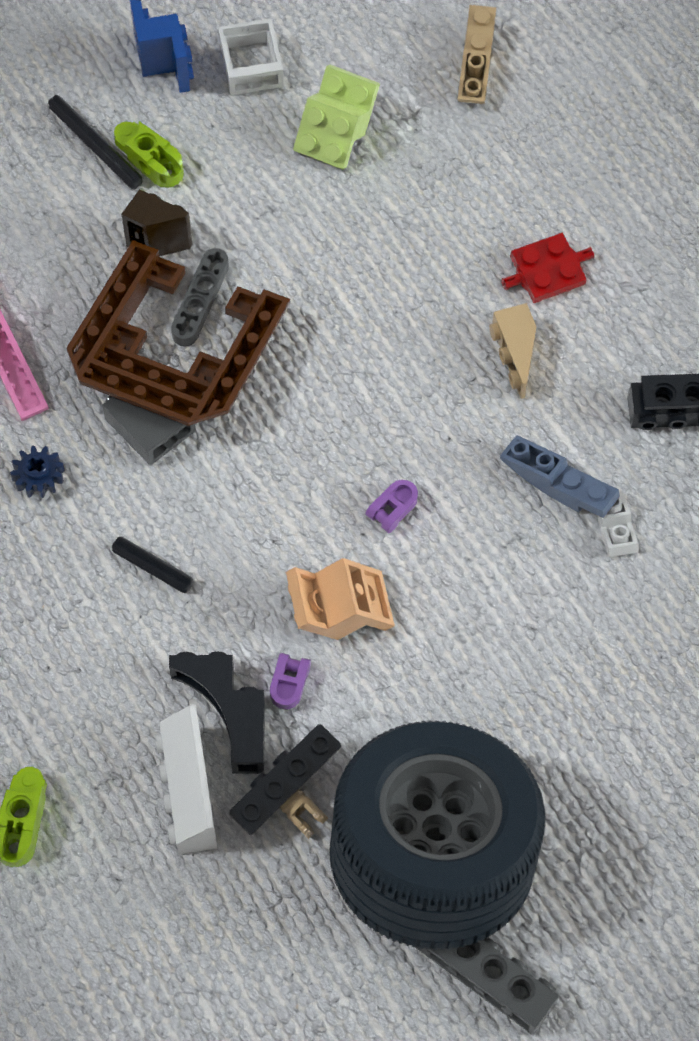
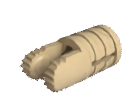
[280,790,328,839]

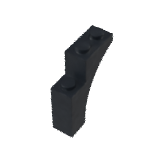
[169,651,265,774]

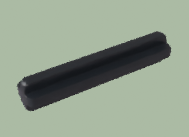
[112,536,193,593]

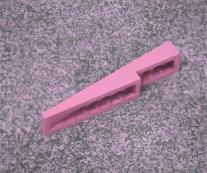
[0,310,49,421]

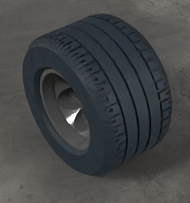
[329,721,546,950]

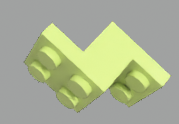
[293,65,380,169]

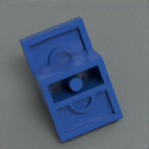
[129,0,194,93]

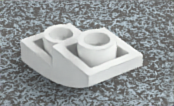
[597,493,639,557]

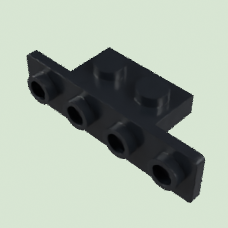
[229,724,341,835]

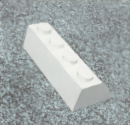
[155,704,217,855]

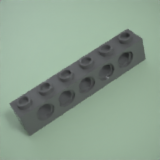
[416,938,559,1035]

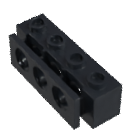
[627,374,699,430]

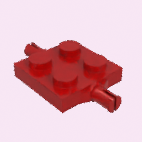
[501,232,594,303]

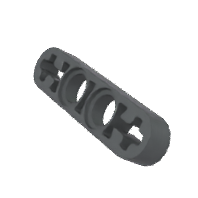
[171,248,229,347]

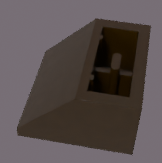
[121,189,192,256]

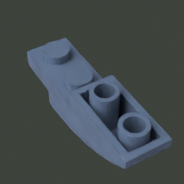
[500,435,620,518]

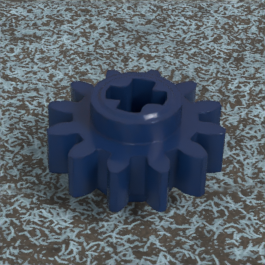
[10,445,65,498]

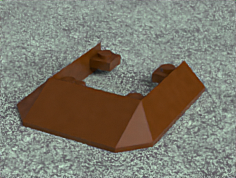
[66,240,290,426]

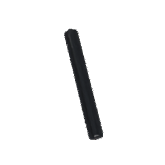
[48,95,143,189]

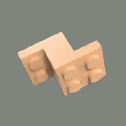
[286,558,395,640]

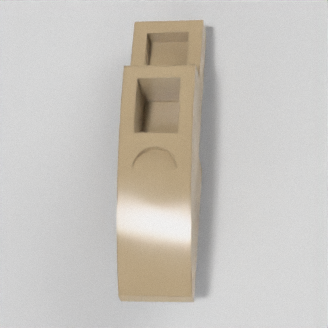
[457,5,497,104]

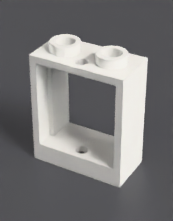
[218,19,284,95]

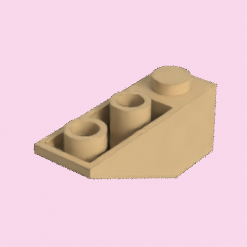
[489,303,537,399]

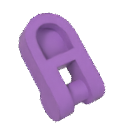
[365,479,418,533]
[270,653,311,710]

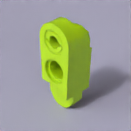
[114,121,184,188]
[0,767,47,867]

